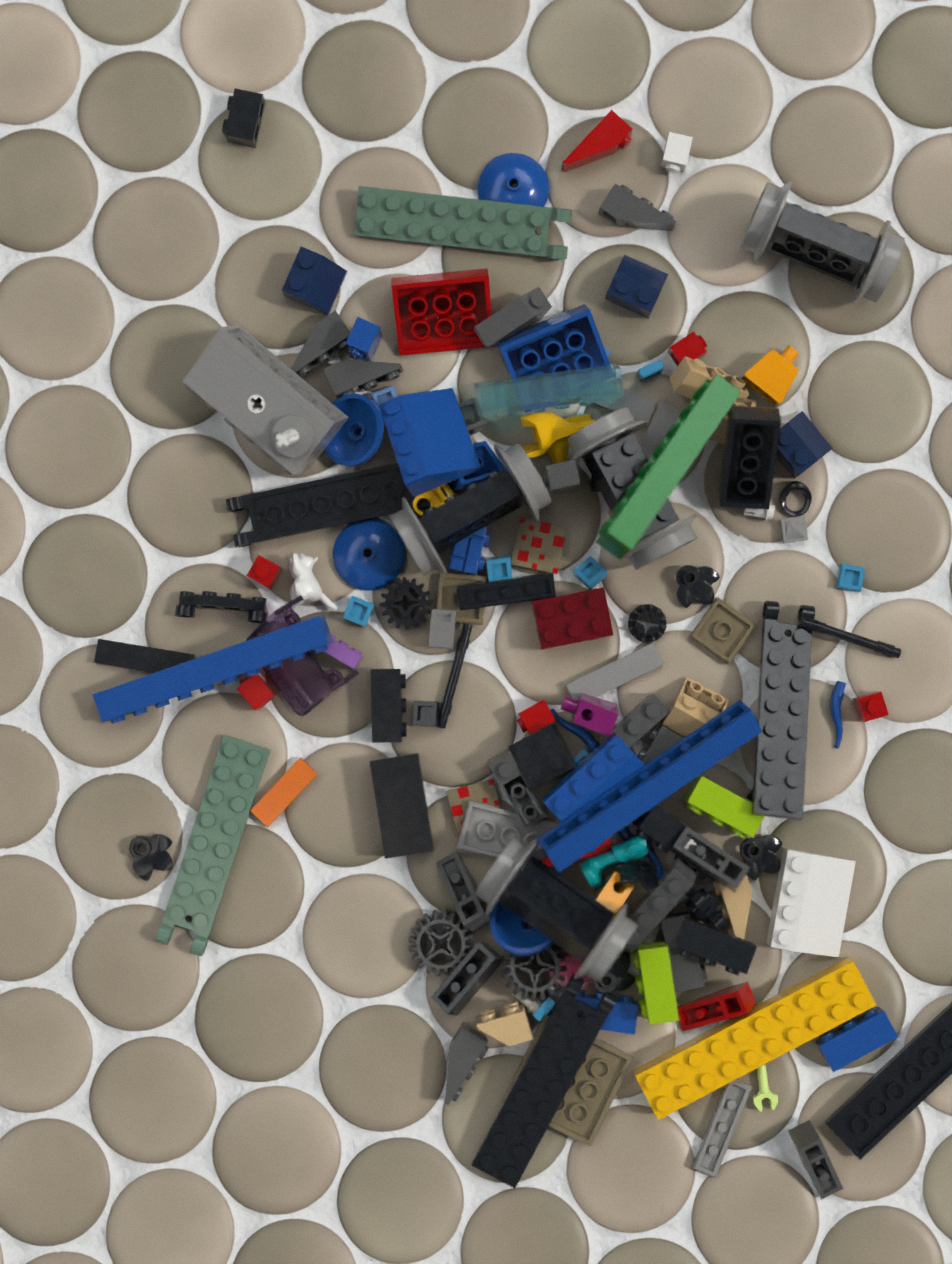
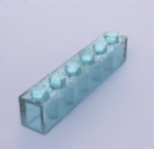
[473,364,624,419]

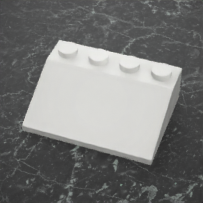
[766,848,856,957]

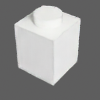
[661,132,693,173]

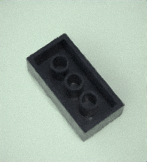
[719,406,781,509]
[369,753,434,859]

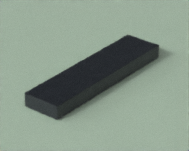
[456,572,556,611]
[94,639,195,673]

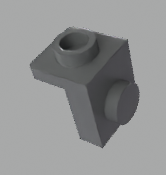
[459,397,487,435]

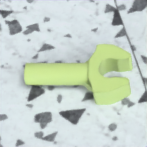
[752,1064,778,1112]

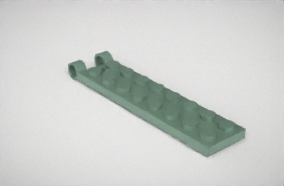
[354,186,573,259]
[155,735,271,956]

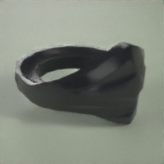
[779,481,812,517]

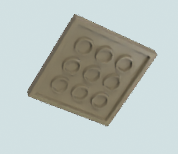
[502,1014,633,1147]

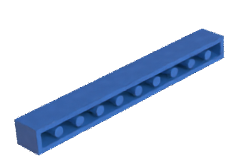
[93,615,333,724]
[537,700,762,872]

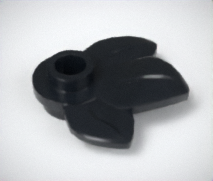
[676,565,720,608]
[129,834,173,881]
[740,835,783,880]
[613,859,658,892]
[593,952,635,993]

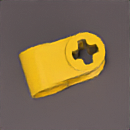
[413,483,459,518]

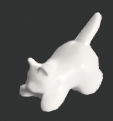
[289,553,338,611]

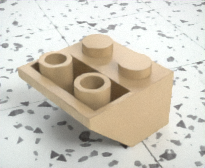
[662,677,729,737]
[477,1001,533,1047]

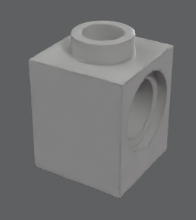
[429,609,456,649]

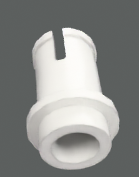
[743,503,775,521]
[512,983,543,1014]

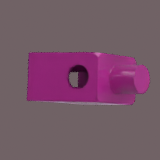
[560,693,619,736]

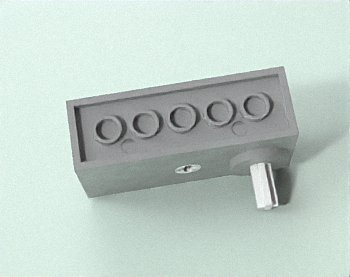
[182,324,349,476]

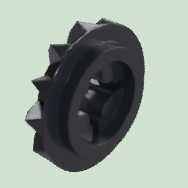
[628,604,667,643]

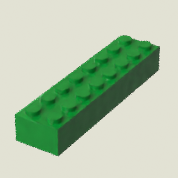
[596,374,741,559]

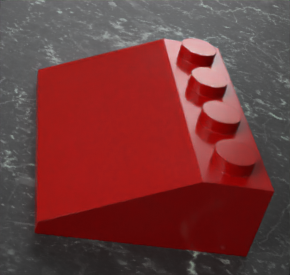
[391,268,495,356]

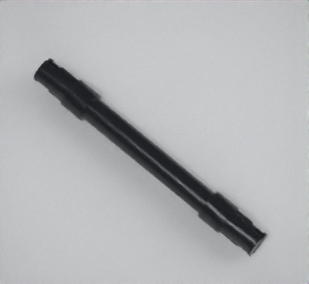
[799,617,901,659]
[438,623,473,729]

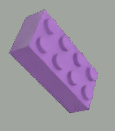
[324,634,363,670]

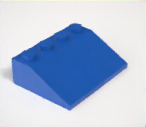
[496,304,614,413]
[379,388,482,497]
[542,733,644,853]

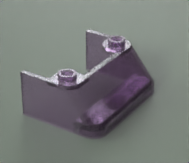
[246,595,359,716]

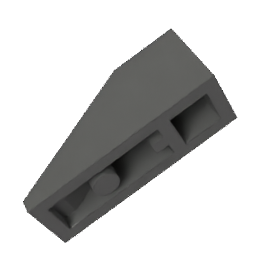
[473,287,552,349]
[542,460,580,493]
[673,826,750,893]
[436,851,491,932]
[788,1120,843,1200]

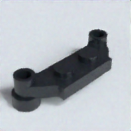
[175,591,268,623]

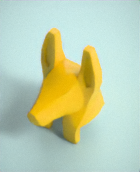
[520,411,595,464]

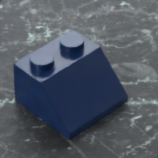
[282,246,347,315]
[605,255,668,319]
[776,411,833,479]

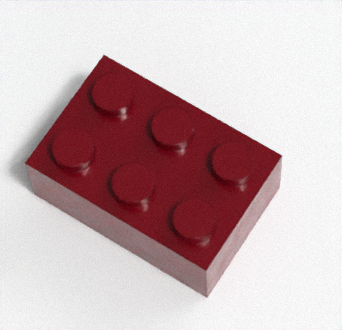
[531,587,614,650]

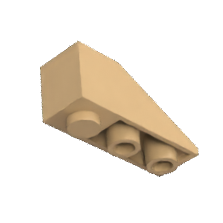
[669,356,749,399]
[712,875,752,939]

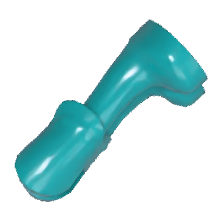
[579,835,649,889]

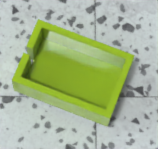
[682,775,765,839]
[631,940,679,1025]

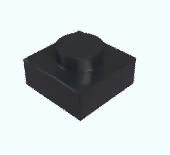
[412,701,440,727]

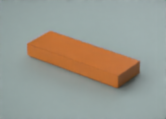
[250,757,318,828]

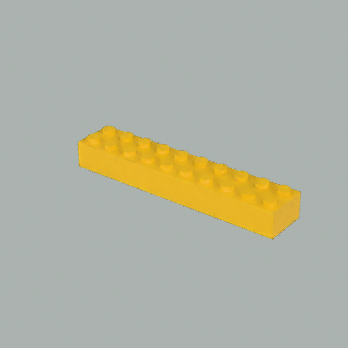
[633,957,876,1120]

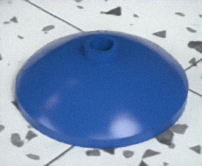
[478,153,549,207]
[324,393,384,467]
[333,519,405,591]
[490,900,554,956]

